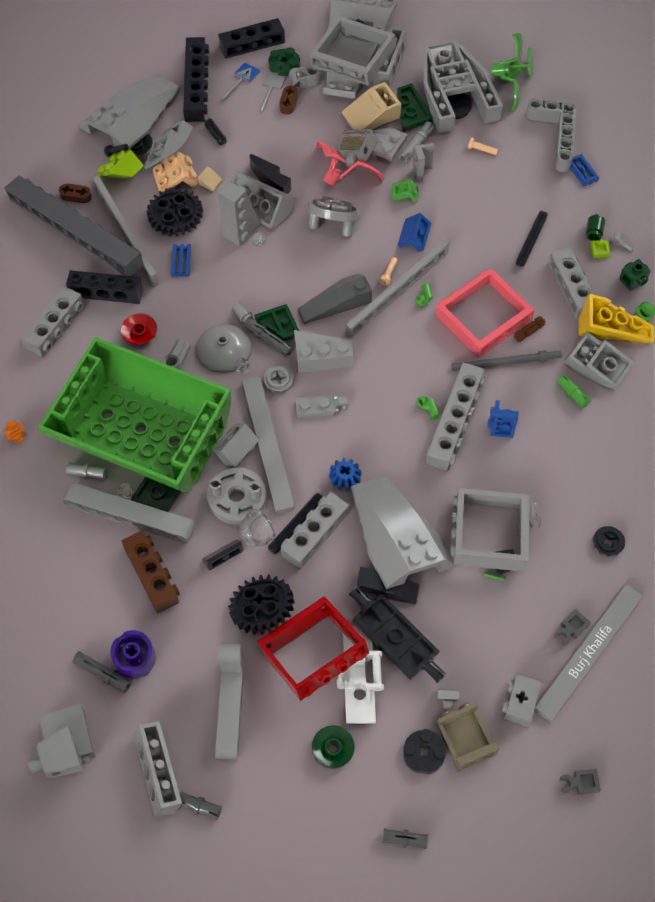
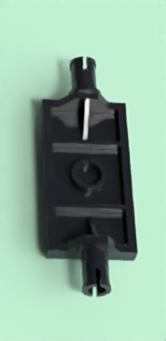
[349,586,447,683]

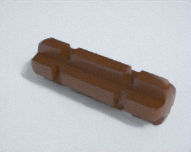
[514,316,545,342]

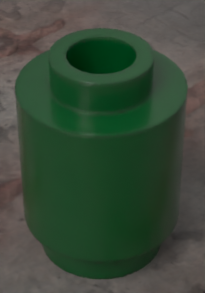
[586,214,605,241]

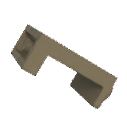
[436,703,499,771]

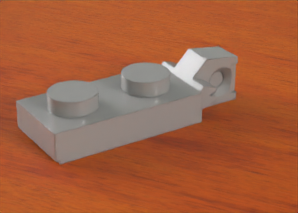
[295,395,348,418]

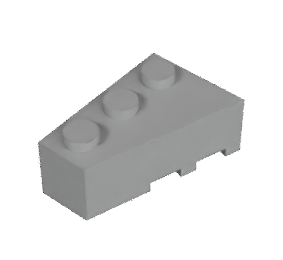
[294,330,353,373]

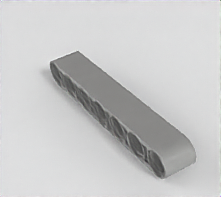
[63,483,195,543]

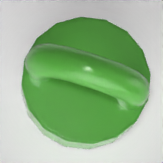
[635,302,655,321]

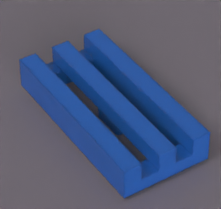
[570,154,599,187]
[171,244,191,276]

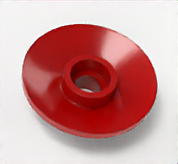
[121,313,157,345]

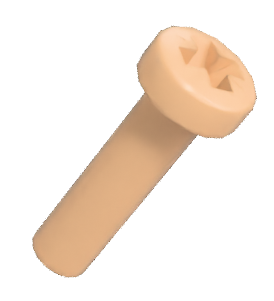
[467,138,498,155]
[379,257,398,286]

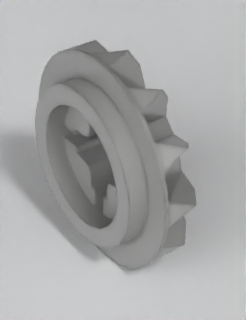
[264,366,293,393]

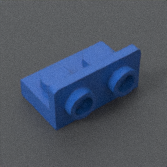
[488,400,519,438]

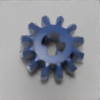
[329,457,362,491]

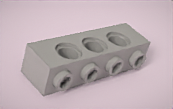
[373,27,407,88]
[548,247,594,319]
[21,286,84,357]
[281,492,349,570]
[133,721,182,817]

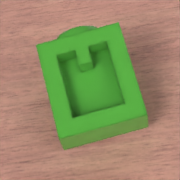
[392,179,420,203]

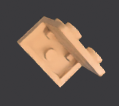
[153,151,198,193]

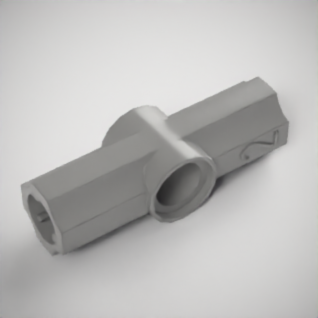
[163,339,191,370]

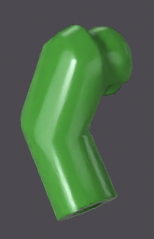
[416,396,440,420]

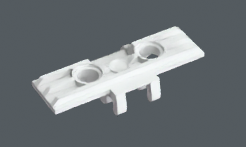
[337,626,384,724]

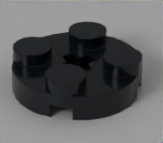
[403,729,446,774]

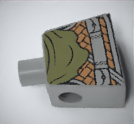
[339,129,378,168]

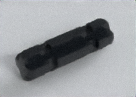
[204,118,227,145]

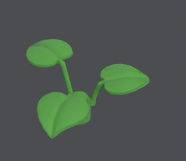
[492,33,533,112]

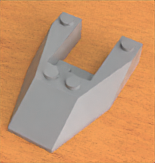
[424,39,503,134]

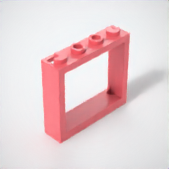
[435,268,535,358]

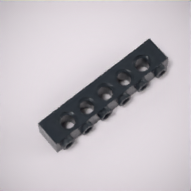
[183,37,209,122]

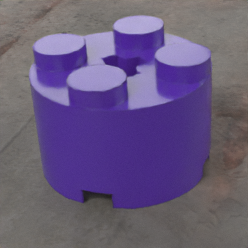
[110,630,156,678]

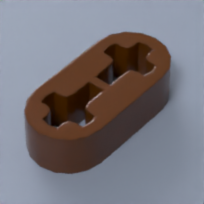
[280,86,298,115]
[59,183,92,203]

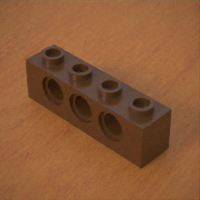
[121,530,180,614]

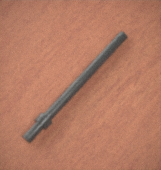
[451,350,562,371]

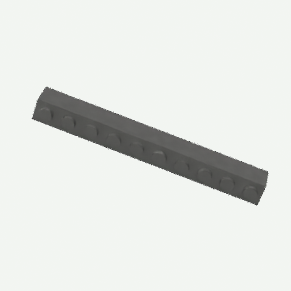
[4,175,144,276]

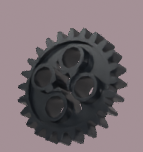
[146,187,203,237]
[228,574,295,635]

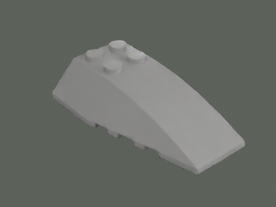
[79,75,180,151]
[351,476,456,589]

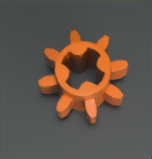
[3,419,27,444]

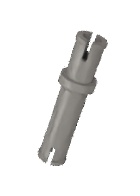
[398,121,434,163]

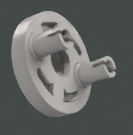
[307,196,360,236]
[207,468,266,525]

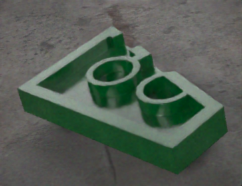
[397,83,433,132]

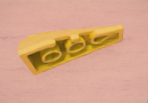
[579,294,654,343]

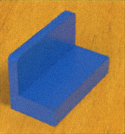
[398,213,431,252]

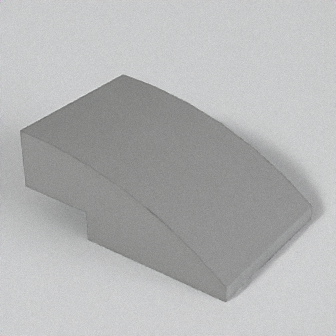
[144,120,193,169]
[563,331,634,390]

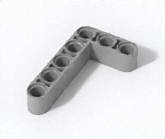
[526,98,576,172]
[215,643,245,760]

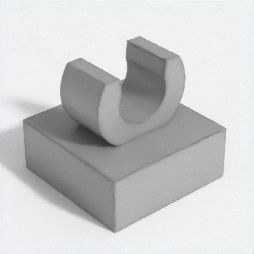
[436,689,459,710]

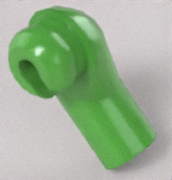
[416,283,433,307]

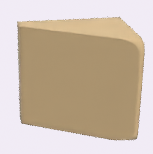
[198,166,223,192]

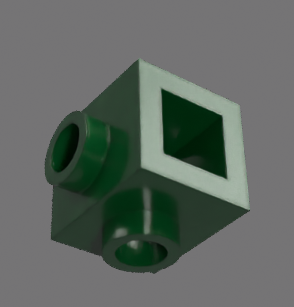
[619,259,651,291]

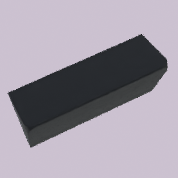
[203,540,243,570]

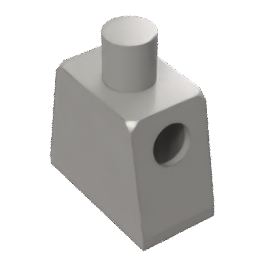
[27,726,84,778]

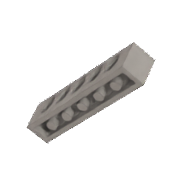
[426,362,486,471]

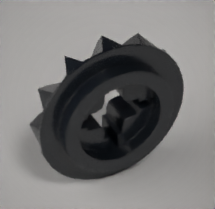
[593,526,625,557]

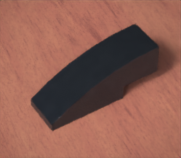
[249,154,291,194]
[357,567,420,604]

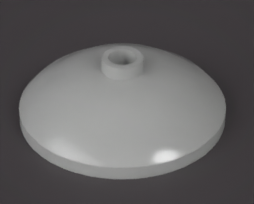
[196,324,251,373]

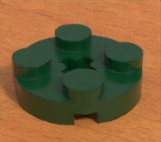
[268,47,300,76]

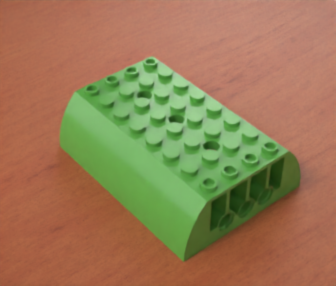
[38,337,231,492]

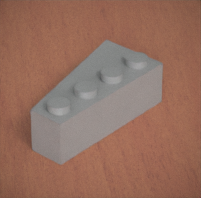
[217,181,260,247]

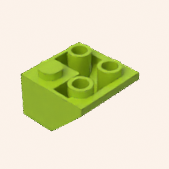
[94,150,144,179]

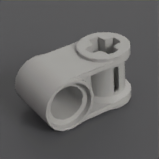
[289,65,321,90]

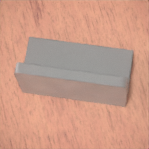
[412,143,435,182]

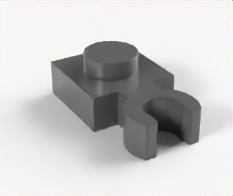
[554,609,591,646]
[559,769,601,795]

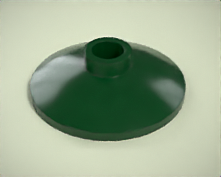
[312,725,355,769]

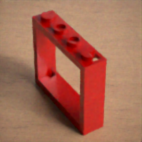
[257,596,370,701]

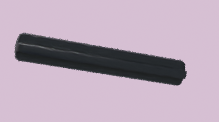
[516,211,548,267]
[268,493,323,554]

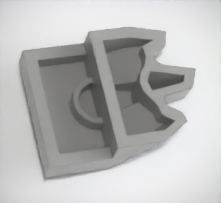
[369,128,407,162]

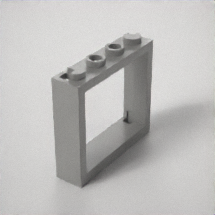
[310,16,396,86]
[450,488,529,572]

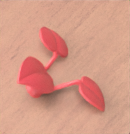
[316,140,384,187]

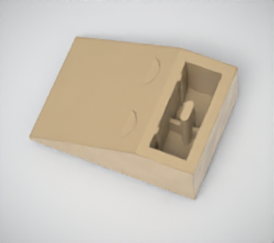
[341,82,401,130]

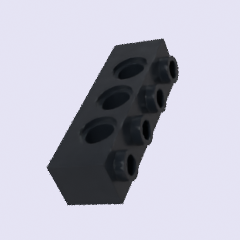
[218,18,285,59]
[66,270,143,304]

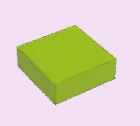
[590,240,611,259]

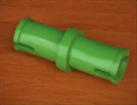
[557,375,591,409]

